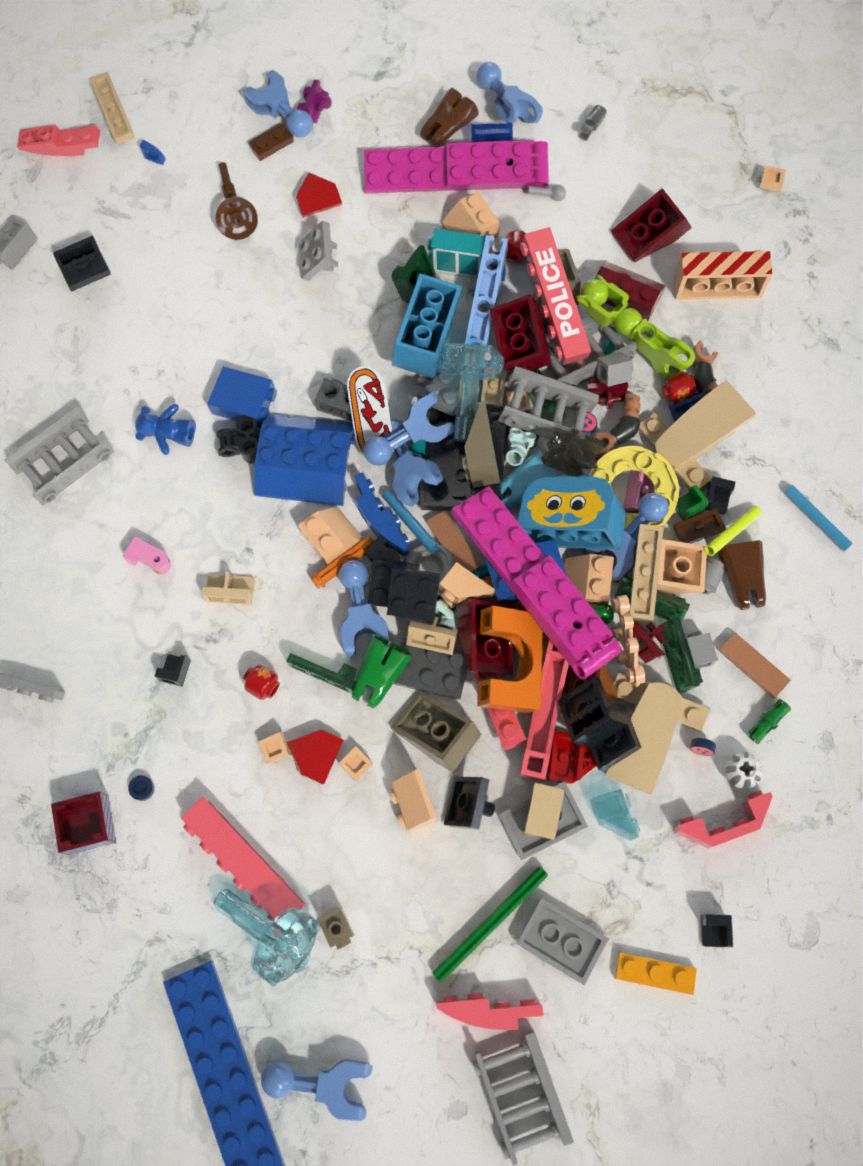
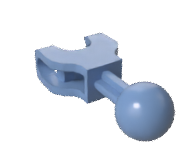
[476,62,543,123]
[242,70,313,138]
[364,392,456,466]
[384,419,443,507]
[584,492,669,583]
[339,560,390,657]
[261,1059,373,1121]

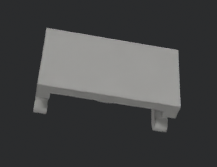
[0,217,38,270]

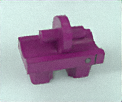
[297,79,332,123]

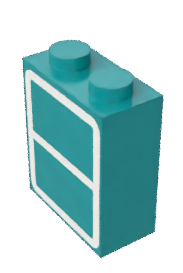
[428,229,486,277]

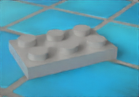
[499,781,588,860]
[516,898,609,986]

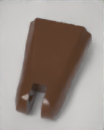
[420,87,479,147]
[717,540,766,610]

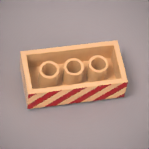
[674,250,773,300]

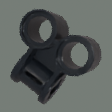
[216,416,260,464]

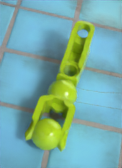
[576,275,695,379]

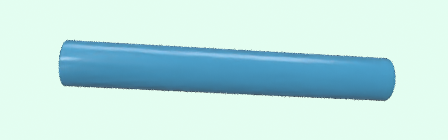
[784,485,853,551]
[382,490,439,553]

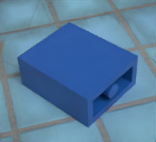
[207,366,277,428]

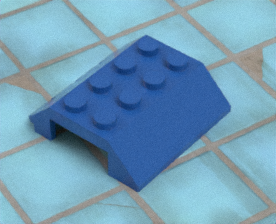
[254,414,355,506]

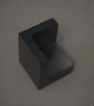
[705,476,736,514]
[154,654,191,687]
[701,914,733,947]

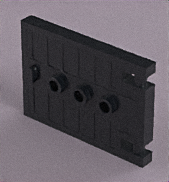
[419,407,508,511]

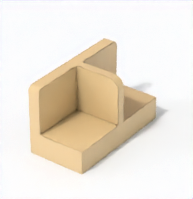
[201,571,255,605]
[406,616,458,655]
[523,783,564,840]

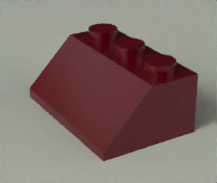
[594,261,666,321]
[490,294,552,371]

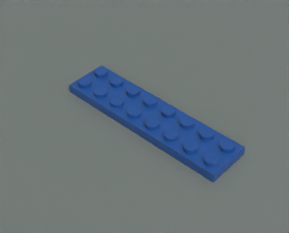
[163,961,285,1166]

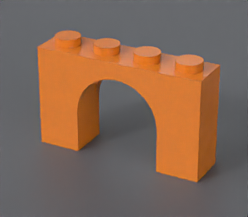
[477,606,543,713]

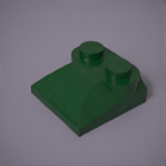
[392,245,436,304]

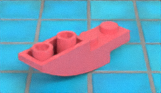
[17,125,101,156]
[473,672,526,751]
[436,993,543,1030]

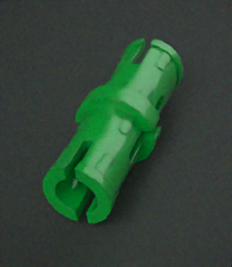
[746,699,791,744]

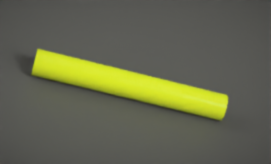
[705,506,762,556]

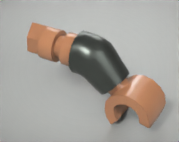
[692,340,719,396]
[595,394,641,460]

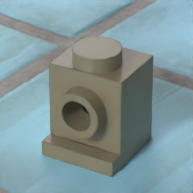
[317,907,355,950]

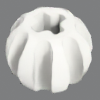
[725,752,763,789]

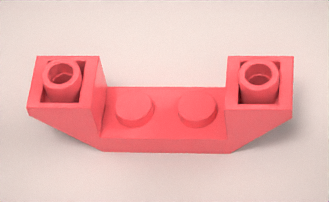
[673,790,773,848]

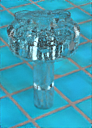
[438,343,504,443]
[213,888,320,986]

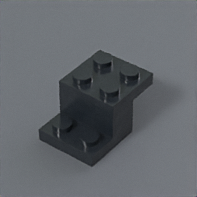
[53,235,111,292]
[368,557,441,622]
[558,676,642,771]

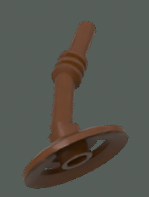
[215,162,258,240]

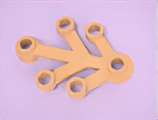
[611,595,645,687]

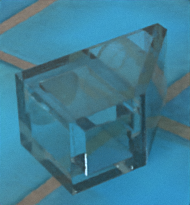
[590,789,640,841]

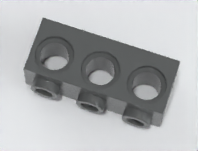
[314,378,353,422]

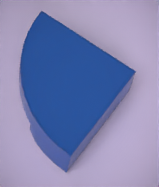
[140,140,166,165]

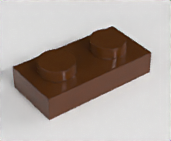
[248,123,294,161]
[673,508,726,544]

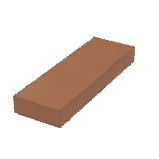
[426,510,481,572]
[718,632,791,699]

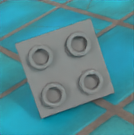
[299,220,338,281]

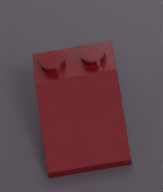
[611,188,692,262]
[457,599,513,675]

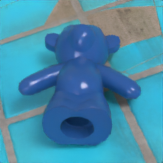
[135,404,196,455]

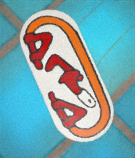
[347,366,394,462]

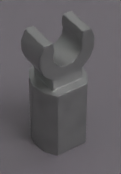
[579,105,607,141]

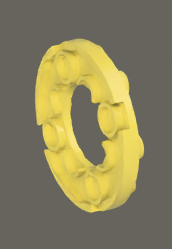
[589,446,679,529]

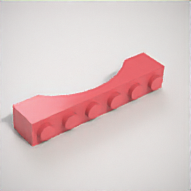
[519,639,569,782]

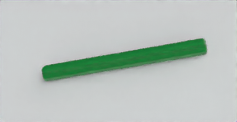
[432,866,548,983]

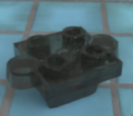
[541,429,605,477]

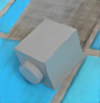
[597,352,634,387]
[682,631,718,671]

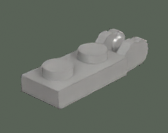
[0,673,65,703]

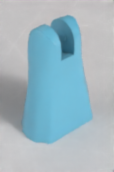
[501,450,558,511]

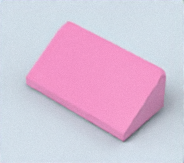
[623,470,655,513]

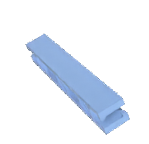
[459,235,508,382]

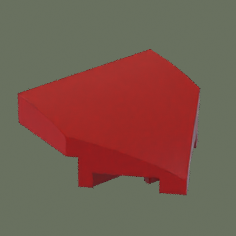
[296,173,342,217]
[287,730,344,785]
[547,731,597,784]

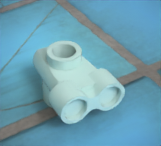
[506,427,536,466]
[435,599,458,634]

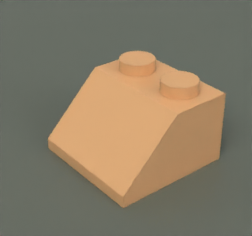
[442,191,499,239]
[298,507,364,566]
[657,539,707,595]
[564,554,614,605]
[439,562,495,610]
[389,769,437,832]

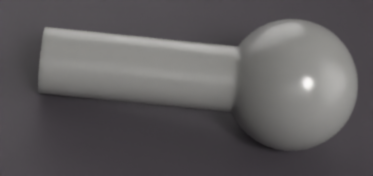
[527,185,566,201]

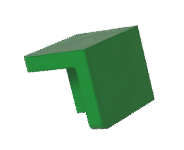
[675,484,709,520]

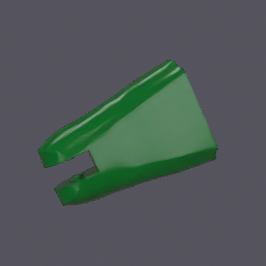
[352,634,413,709]

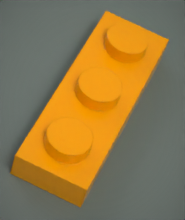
[615,952,697,995]

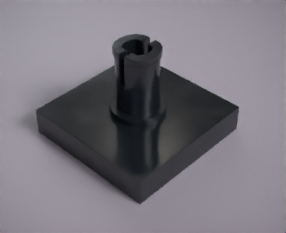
[444,776,495,830]

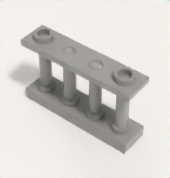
[546,306,637,387]
[498,366,599,450]
[4,406,115,506]
[472,1030,574,1166]

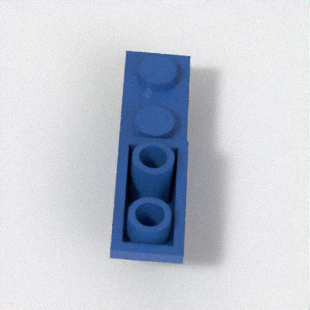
[354,473,410,557]

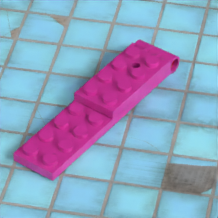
[364,140,549,193]
[451,486,621,679]

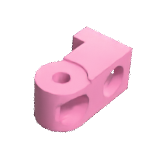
[123,537,171,574]

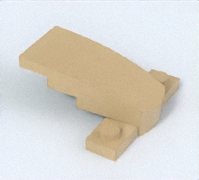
[638,380,756,491]
[605,671,710,795]

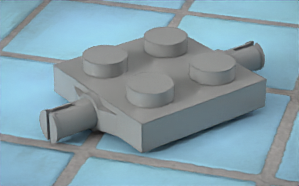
[416,370,480,416]

